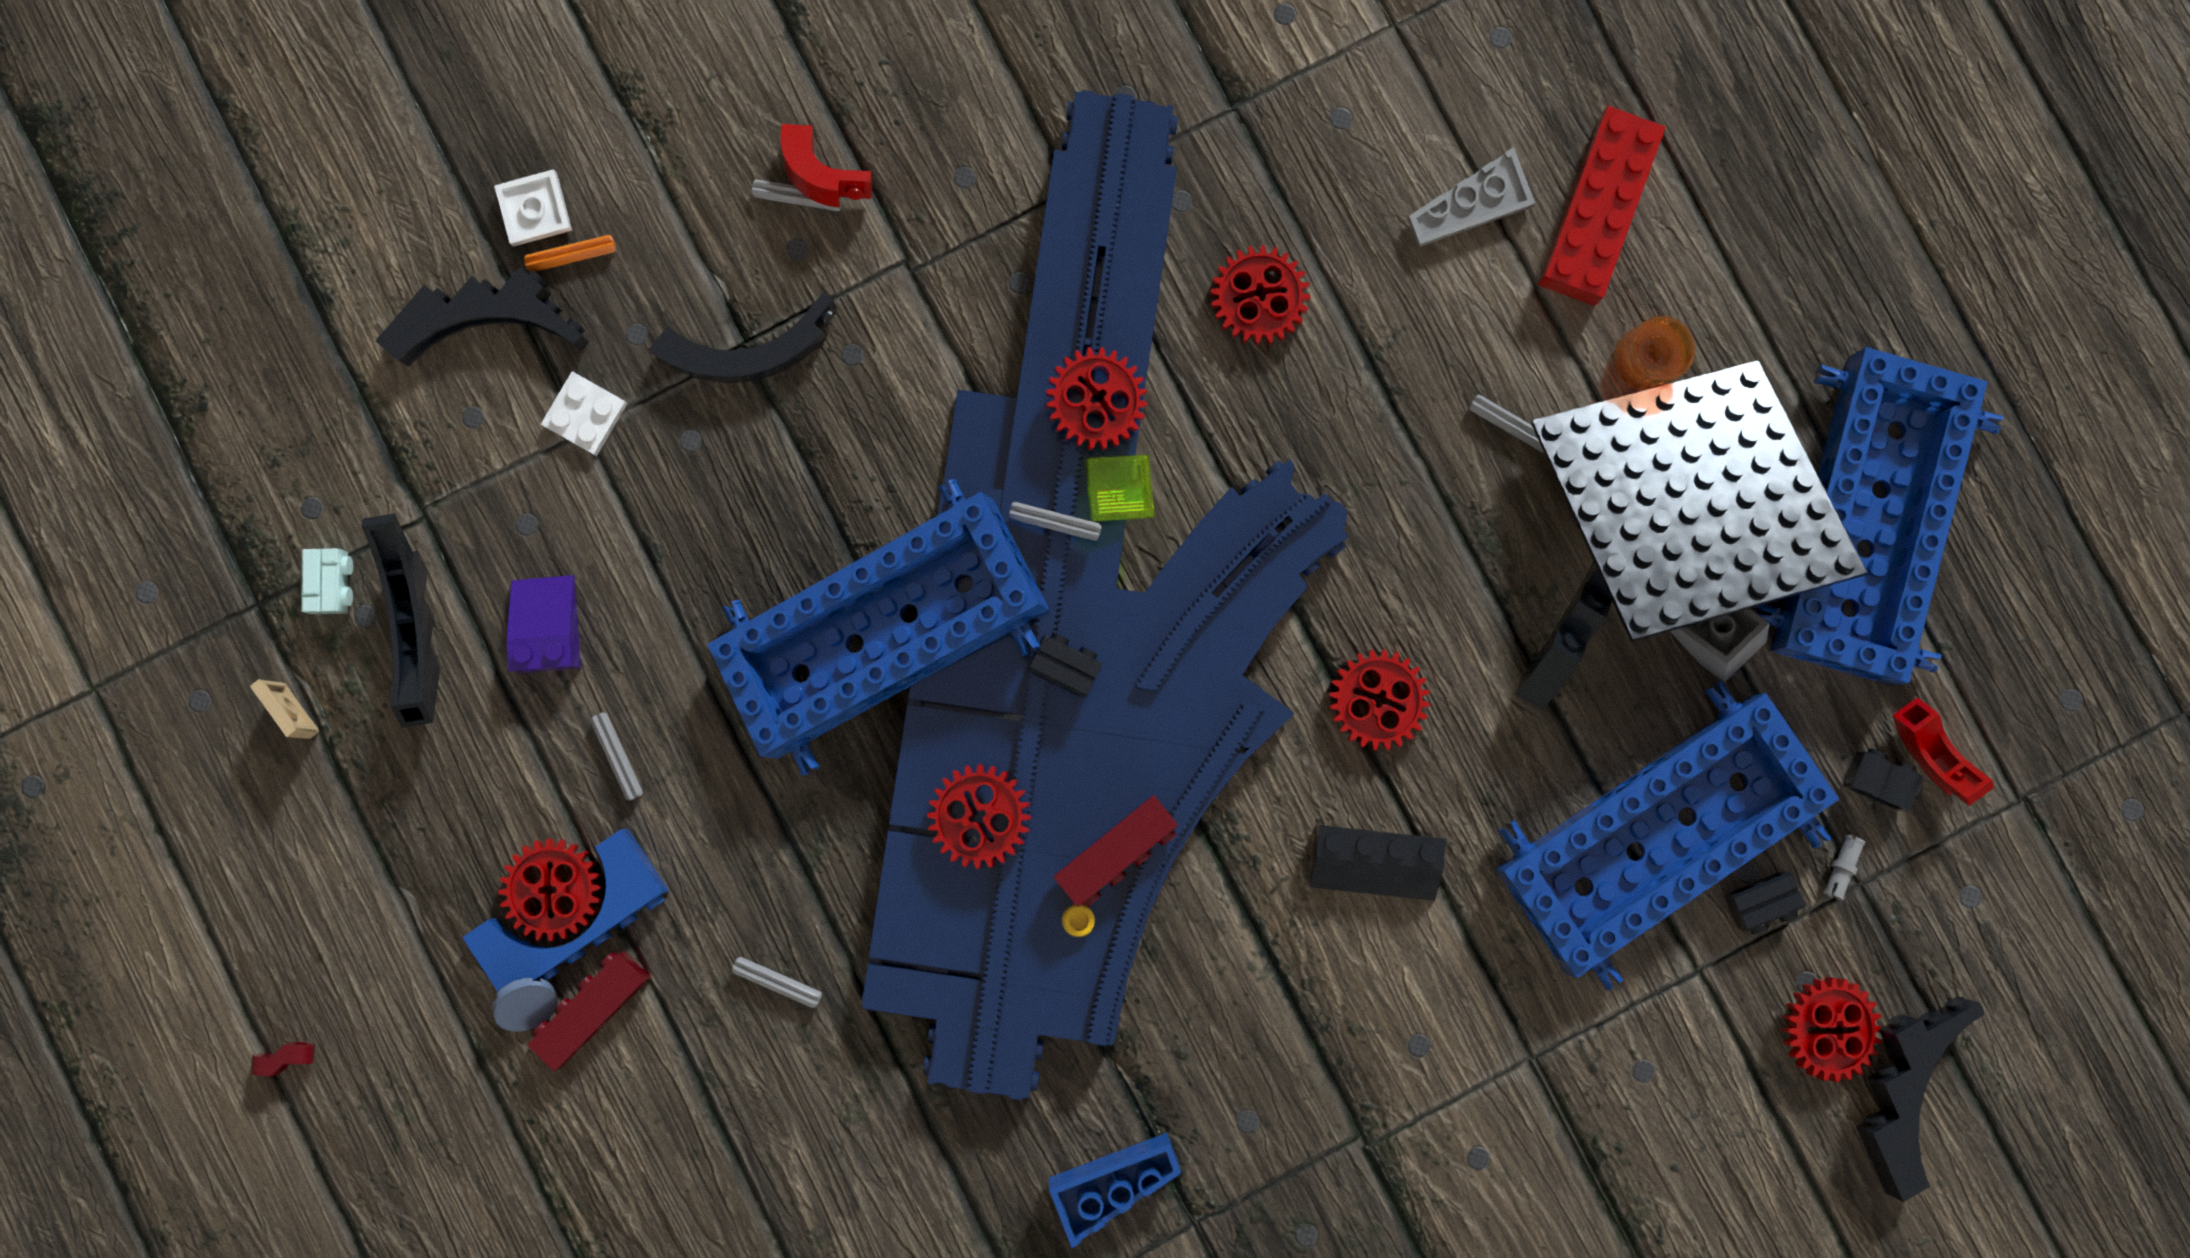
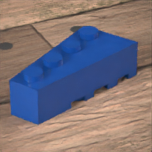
[1049,1133,1181,1248]

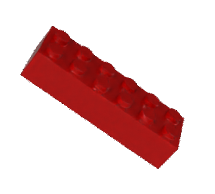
[1537,106,1666,306]

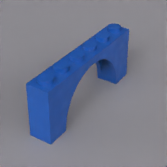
[462,829,669,992]

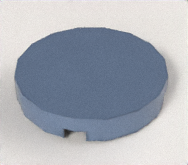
[491,978,558,1031]

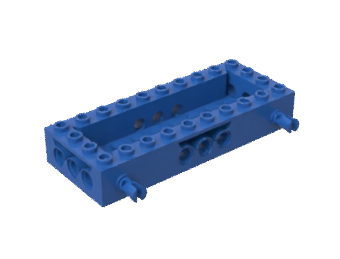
[1753,347,2004,686]
[707,479,1050,776]
[1495,680,1839,990]

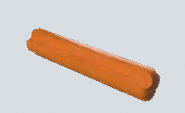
[524,235,616,272]

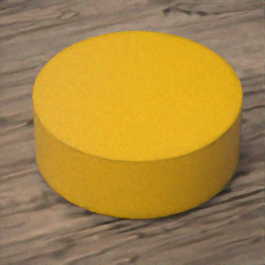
[1062,904,1095,937]

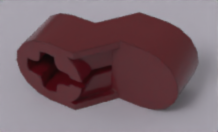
[250,1042,315,1076]

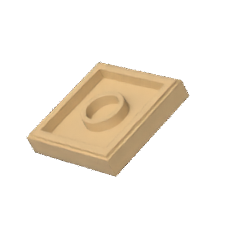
[250,679,319,739]

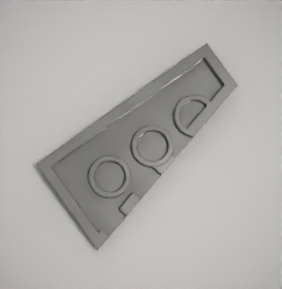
[1408,147,1535,247]

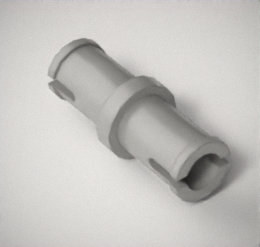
[1823,835,1865,901]

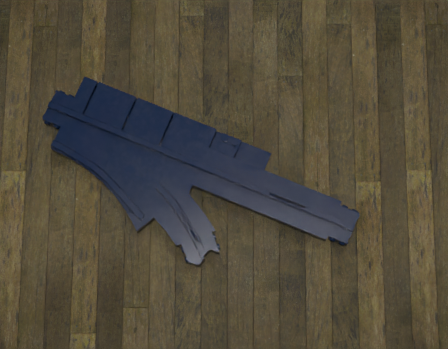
[862,90,1349,1100]

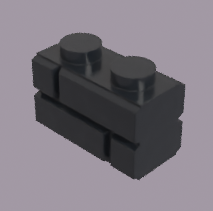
[1026,632,1103,698]
[1725,871,1806,934]

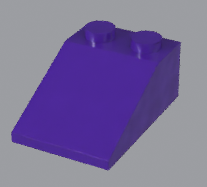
[507,575,581,673]

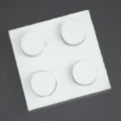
[495,169,572,247]
[541,371,628,456]

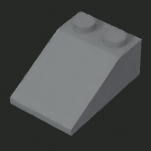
[1670,609,1769,682]

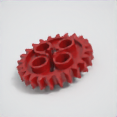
[1210,245,1311,346]
[1045,347,1148,451]
[1328,649,1431,751]
[927,764,1032,869]
[498,838,604,942]
[1781,977,1882,1082]

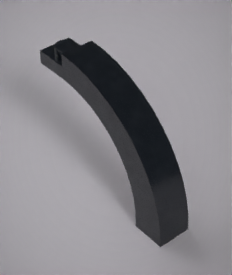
[648,292,837,383]

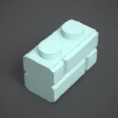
[301,548,353,614]

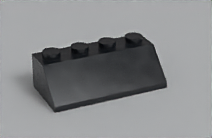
[1310,825,1446,901]

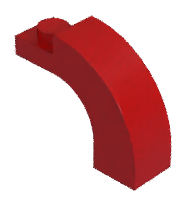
[781,124,872,208]
[1893,697,1994,806]

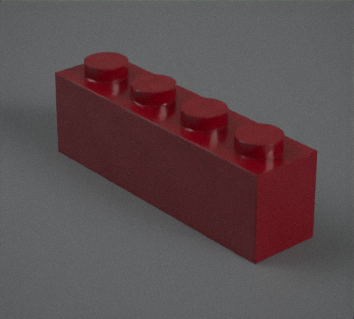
[1053,795,1178,907]
[527,951,651,1072]

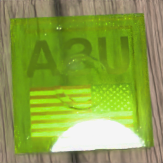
[1085,454,1154,522]

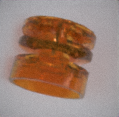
[1614,316,1696,390]

